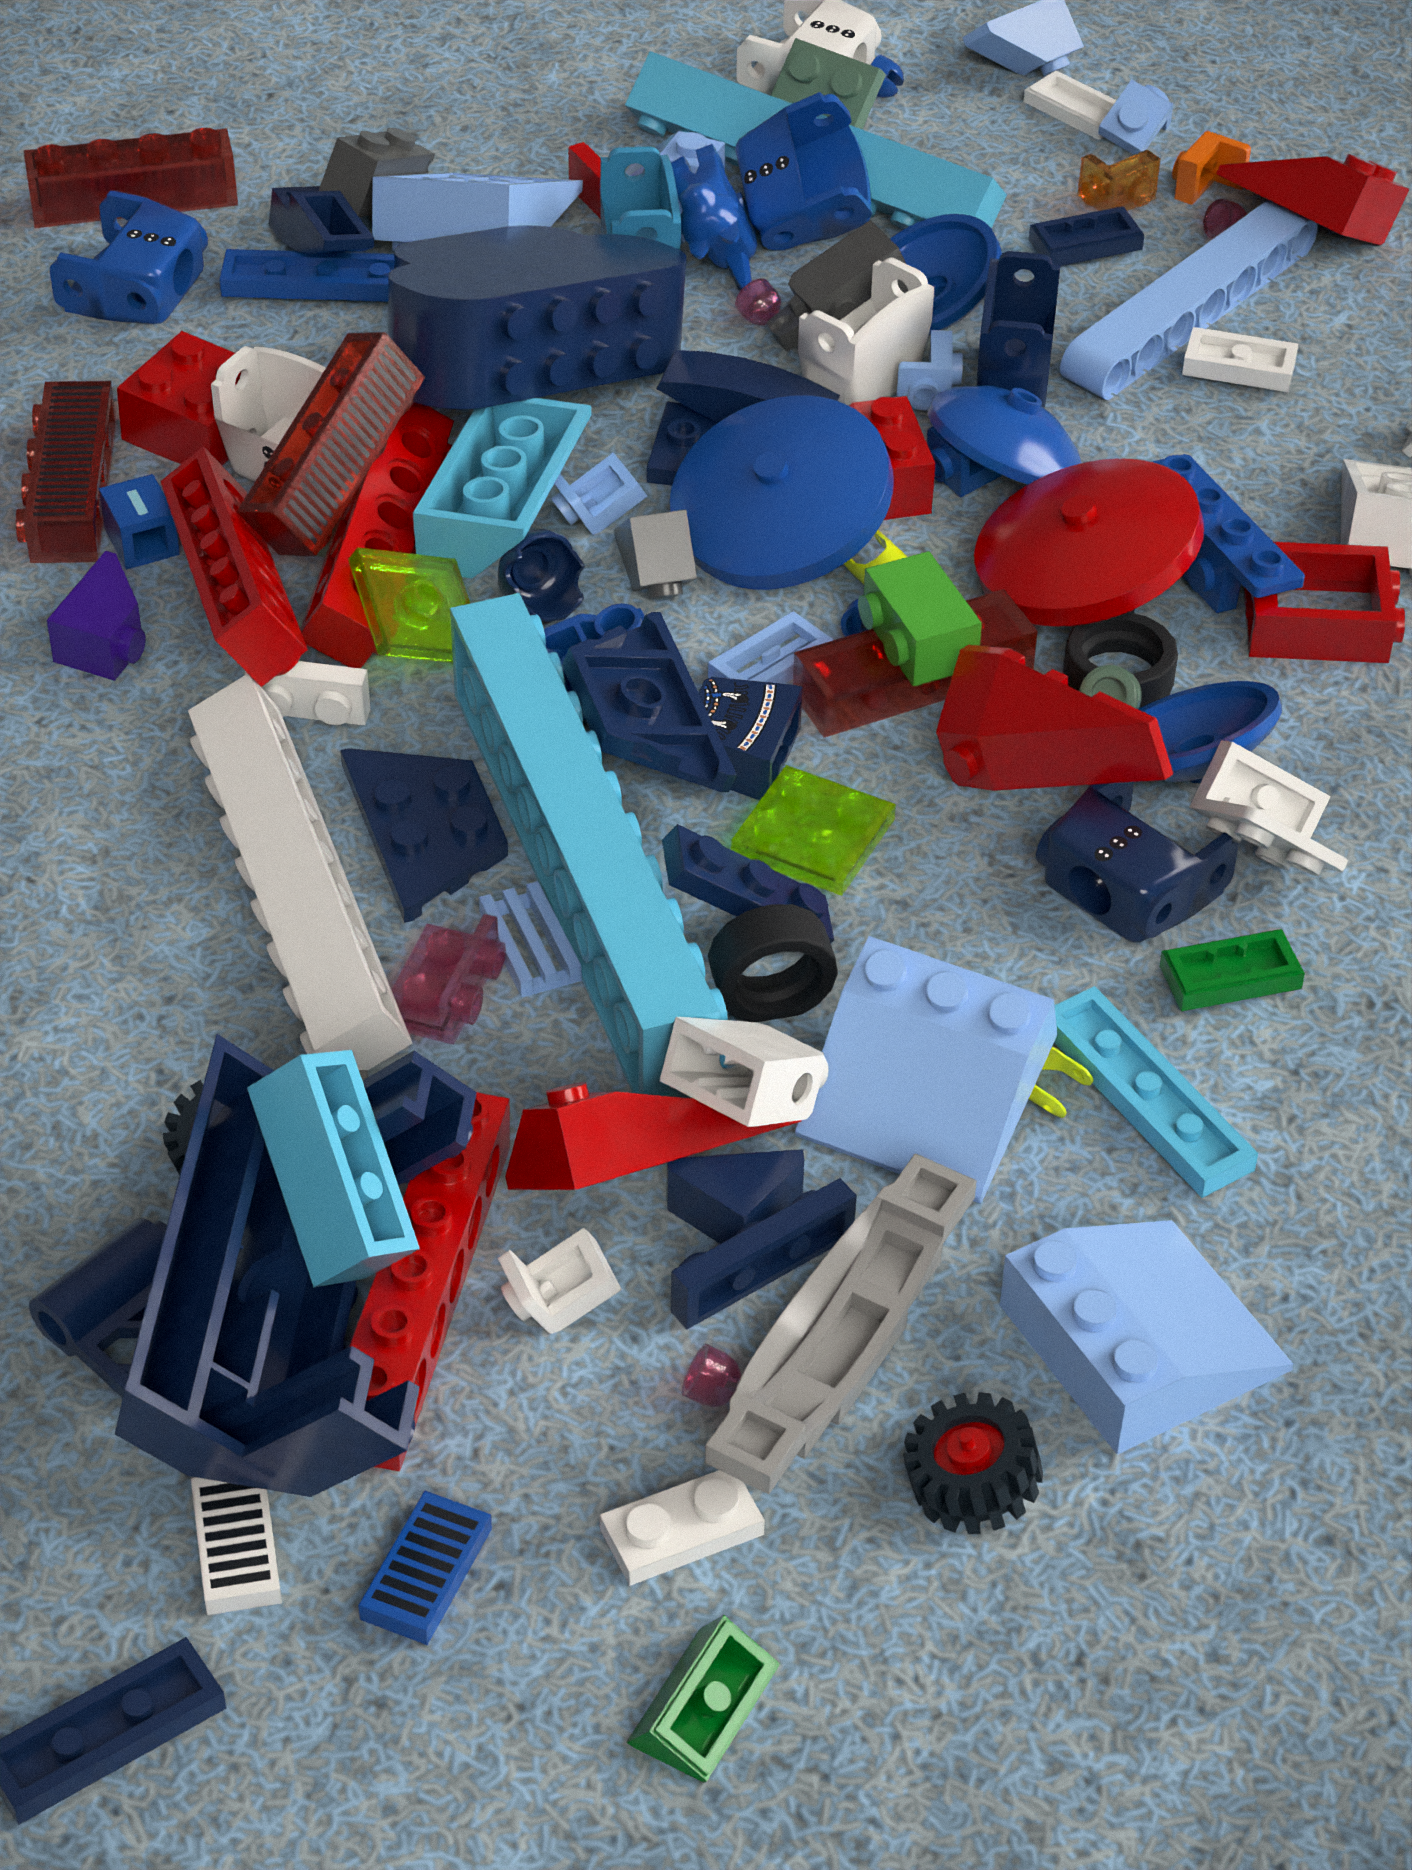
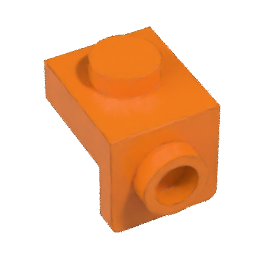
[1172,130,1251,205]

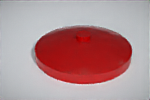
[974,458,1204,627]

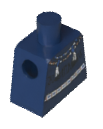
[699,677,803,803]

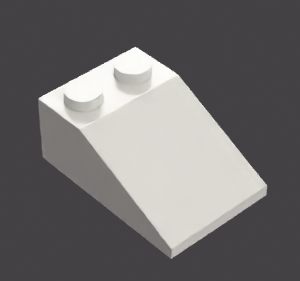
[1341,459,1412,576]

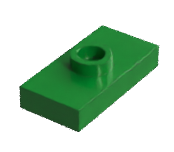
[1159,929,1305,1012]

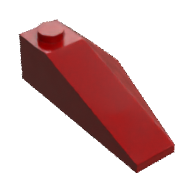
[936,644,1173,791]
[505,1082,802,1190]

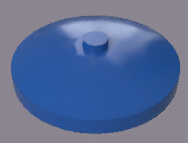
[670,395,894,590]

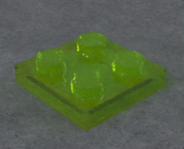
[731,765,896,896]

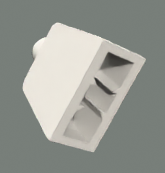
[660,1017,828,1127]

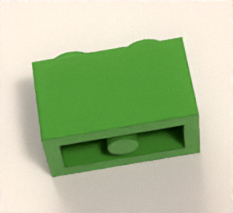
[858,551,982,687]

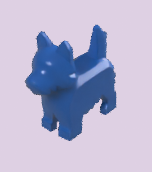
[671,144,758,292]

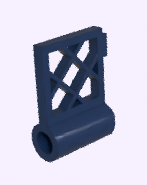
[29,1218,167,1398]

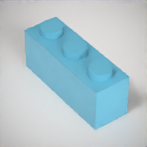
[247,1050,420,1287]

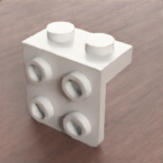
[1189,740,1348,876]

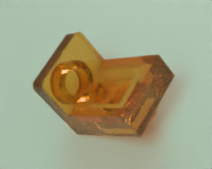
[1078,149,1161,211]

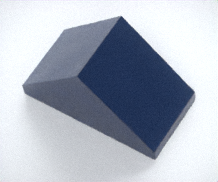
[666,1149,805,1244]

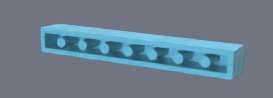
[625,51,1007,230]

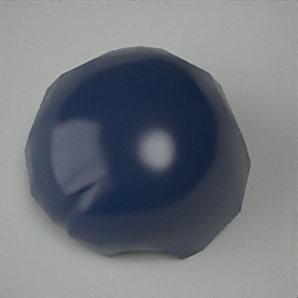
[498,529,585,623]

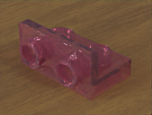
[391,914,506,1045]

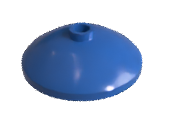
[890,214,1001,336]
[928,385,1082,484]
[1139,681,1282,783]

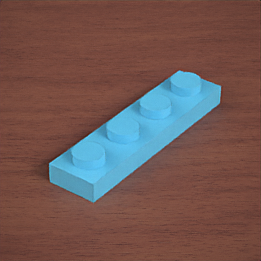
[1054,986,1258,1198]

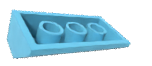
[413,398,592,579]

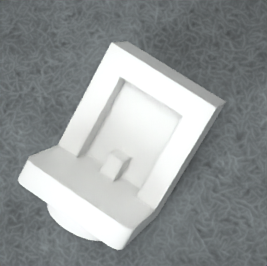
[498,1228,622,1334]

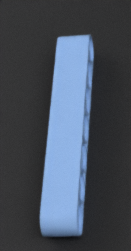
[1060,200,1318,400]

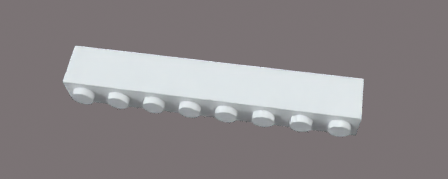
[188,674,413,1071]

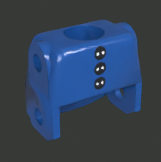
[735,92,872,251]
[50,190,208,324]

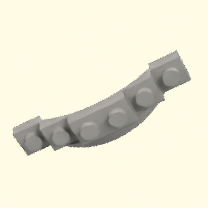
[705,1153,977,1494]

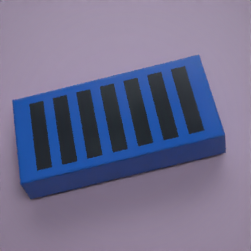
[358,1491,492,1645]

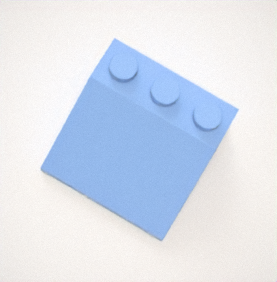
[372,172,583,251]
[795,936,1057,1204]
[999,1220,1294,1455]

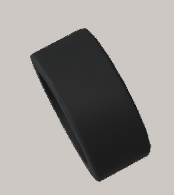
[1063,612,1178,709]
[708,904,838,1022]

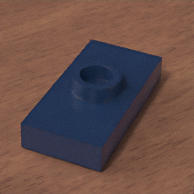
[1029,206,1145,266]
[647,401,717,486]

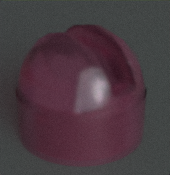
[1203,199,1247,239]
[735,278,781,325]
[682,1344,742,1407]

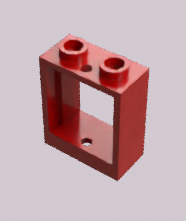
[1243,542,1405,663]

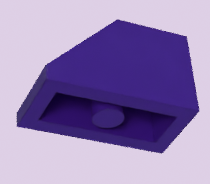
[46,551,146,681]

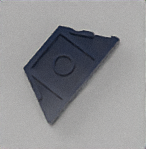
[562,612,737,792]
[340,748,508,923]

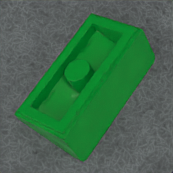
[626,1615,780,1783]

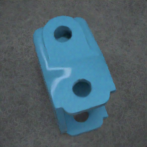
[600,146,681,250]

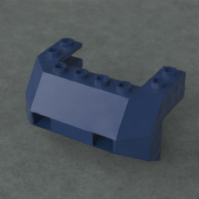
[115,1034,477,1497]

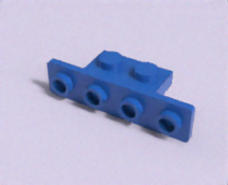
[1152,454,1305,613]

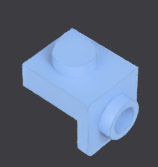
[1098,79,1173,157]
[896,330,963,410]
[551,452,647,535]

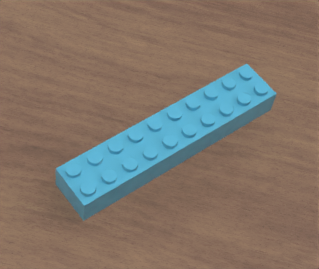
[450,593,728,1099]

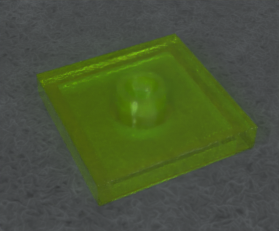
[348,547,470,663]

